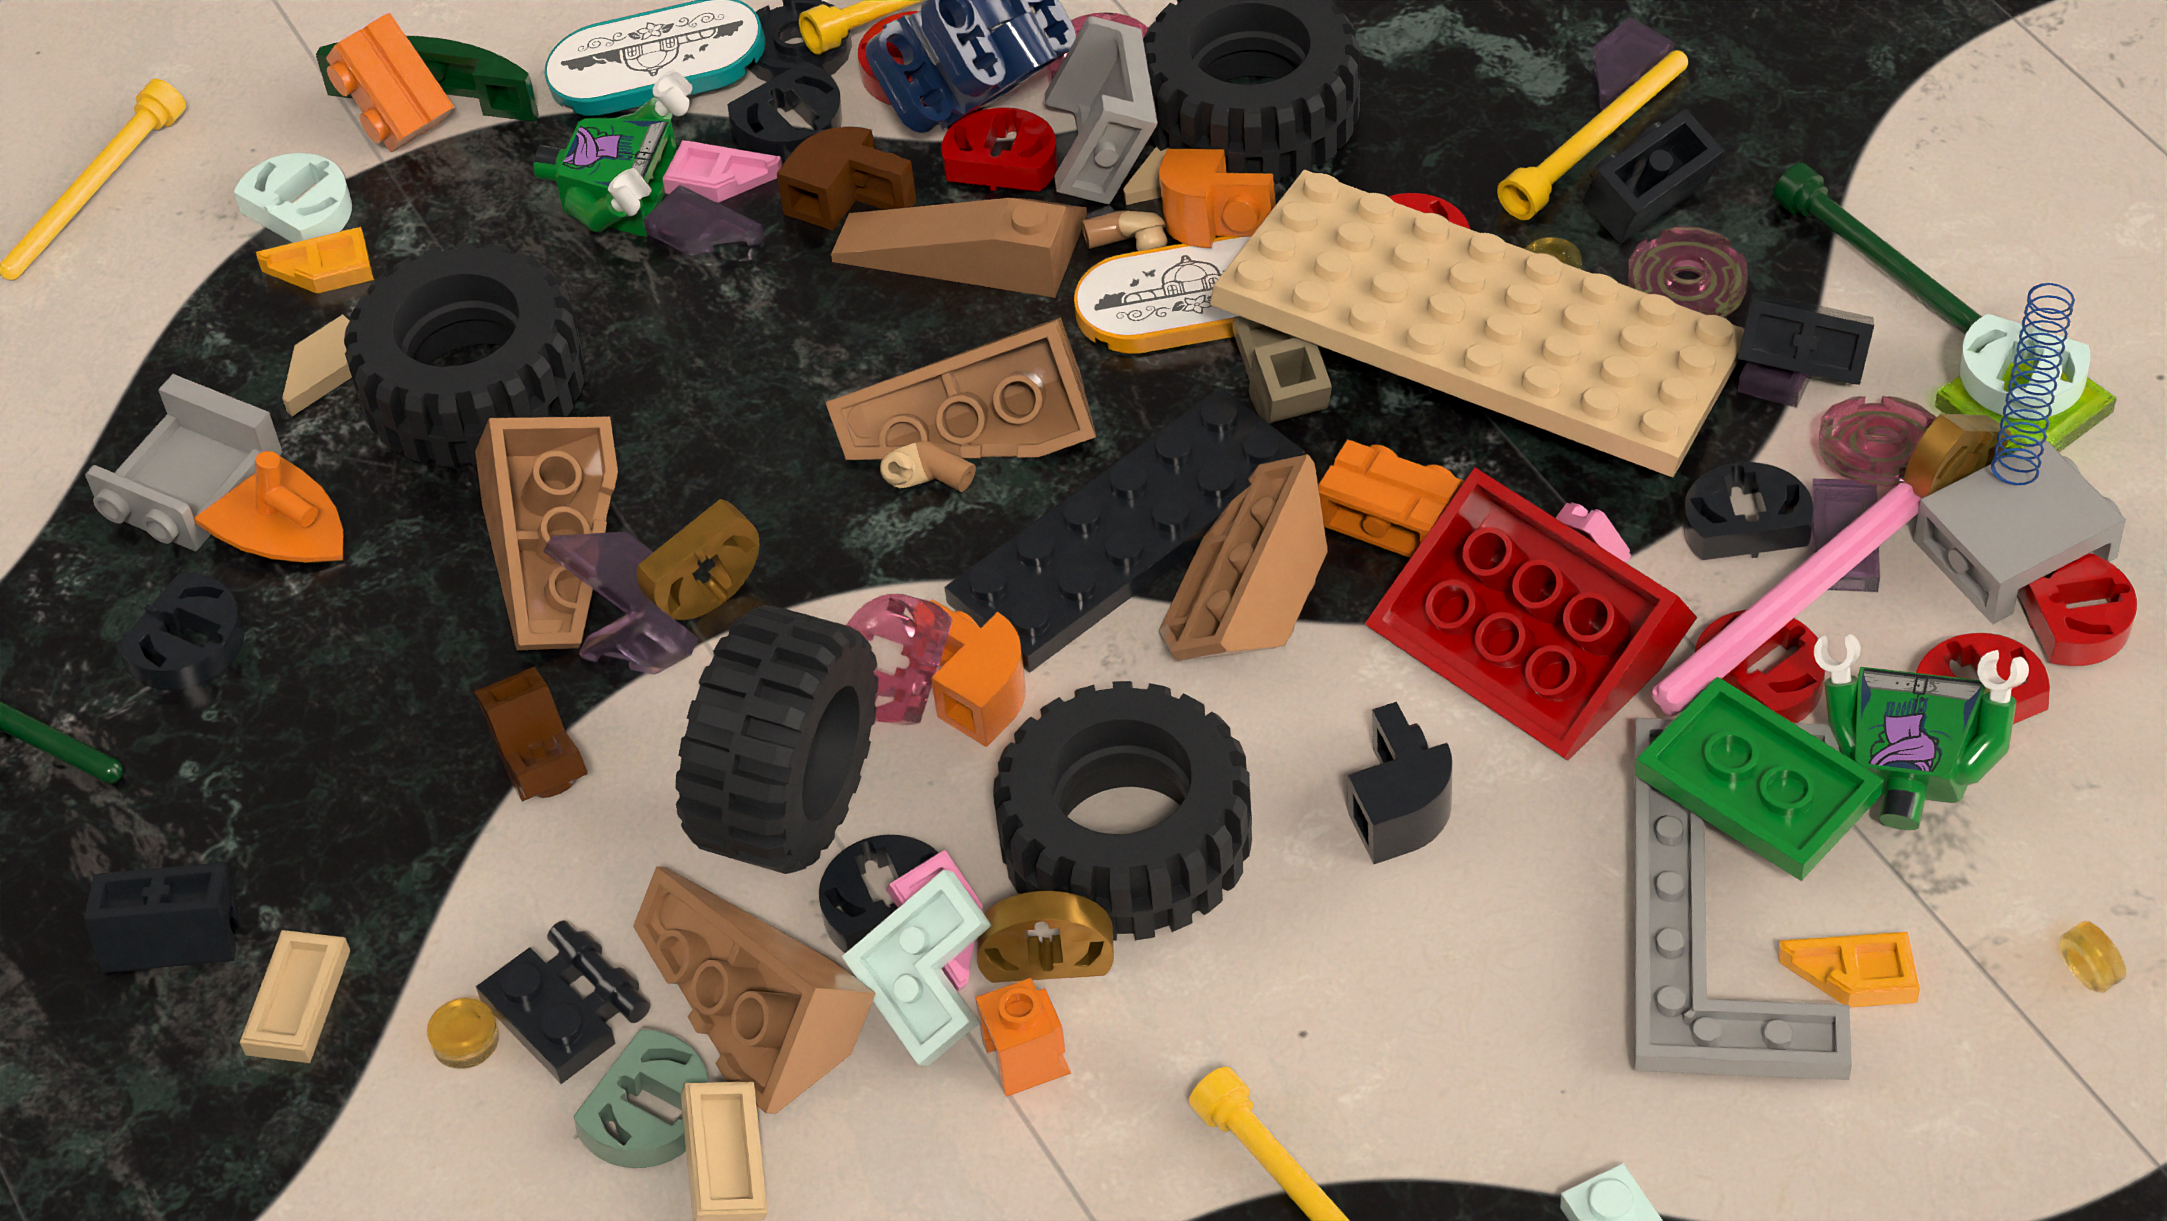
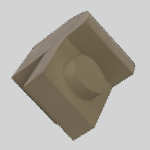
[1232,316,1332,424]

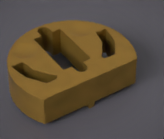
[1904,414,2011,498]
[636,499,759,620]
[977,891,1114,983]

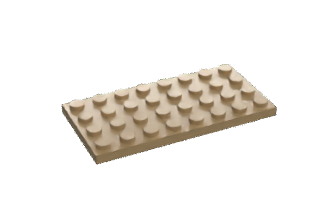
[1210,170,1744,477]

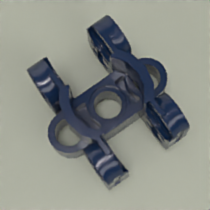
[866,0,1076,133]

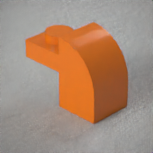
[1159,149,1276,248]
[915,599,1026,747]

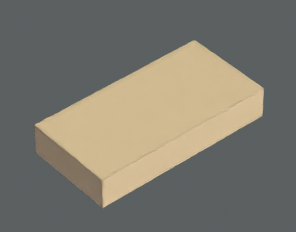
[240,930,350,1063]
[681,1082,768,1221]

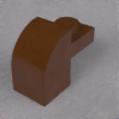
[776,126,917,231]
[474,667,588,802]

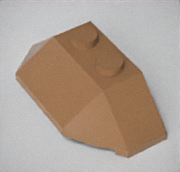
[1159,454,1328,661]

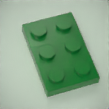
[1635,676,1884,881]

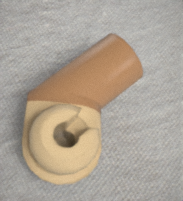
[1081,210,1168,251]
[880,441,976,492]

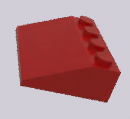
[1365,467,1698,761]

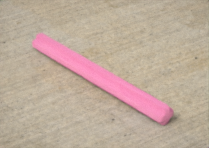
[1652,483,1922,716]

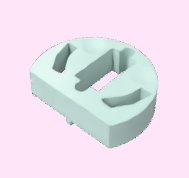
[234,153,352,243]
[1959,314,2090,419]

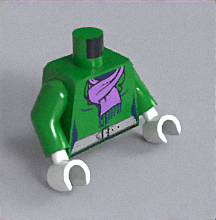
[534,70,693,236]
[1814,634,2029,831]

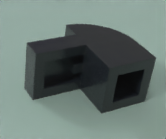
[1348,701,1453,864]

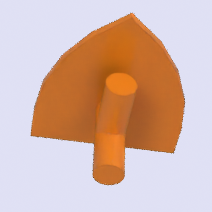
[194,451,343,563]

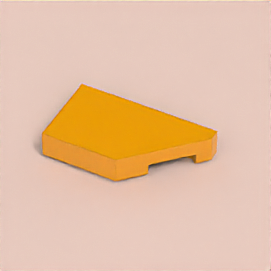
[256,227,374,294]
[1778,932,1920,1008]

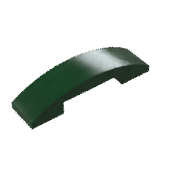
[316,36,539,122]

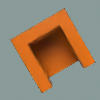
[975,978,1071,1097]

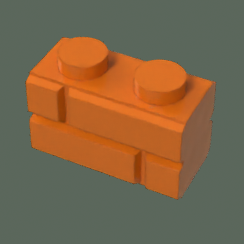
[326,13,454,152]
[1318,439,1464,558]

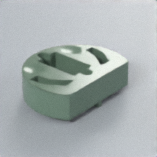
[574,1029,708,1168]

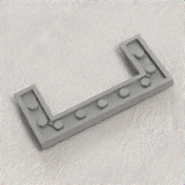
[1635,718,1852,1080]

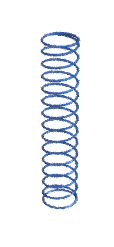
[1991,283,2075,485]

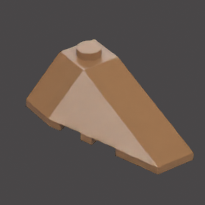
[831,198,1087,298]
[825,317,1096,460]
[475,417,618,650]
[633,866,876,1114]

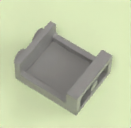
[1045,16,1157,205]
[85,374,283,551]
[1914,438,2126,625]

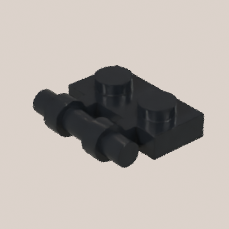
[476,920,650,1084]

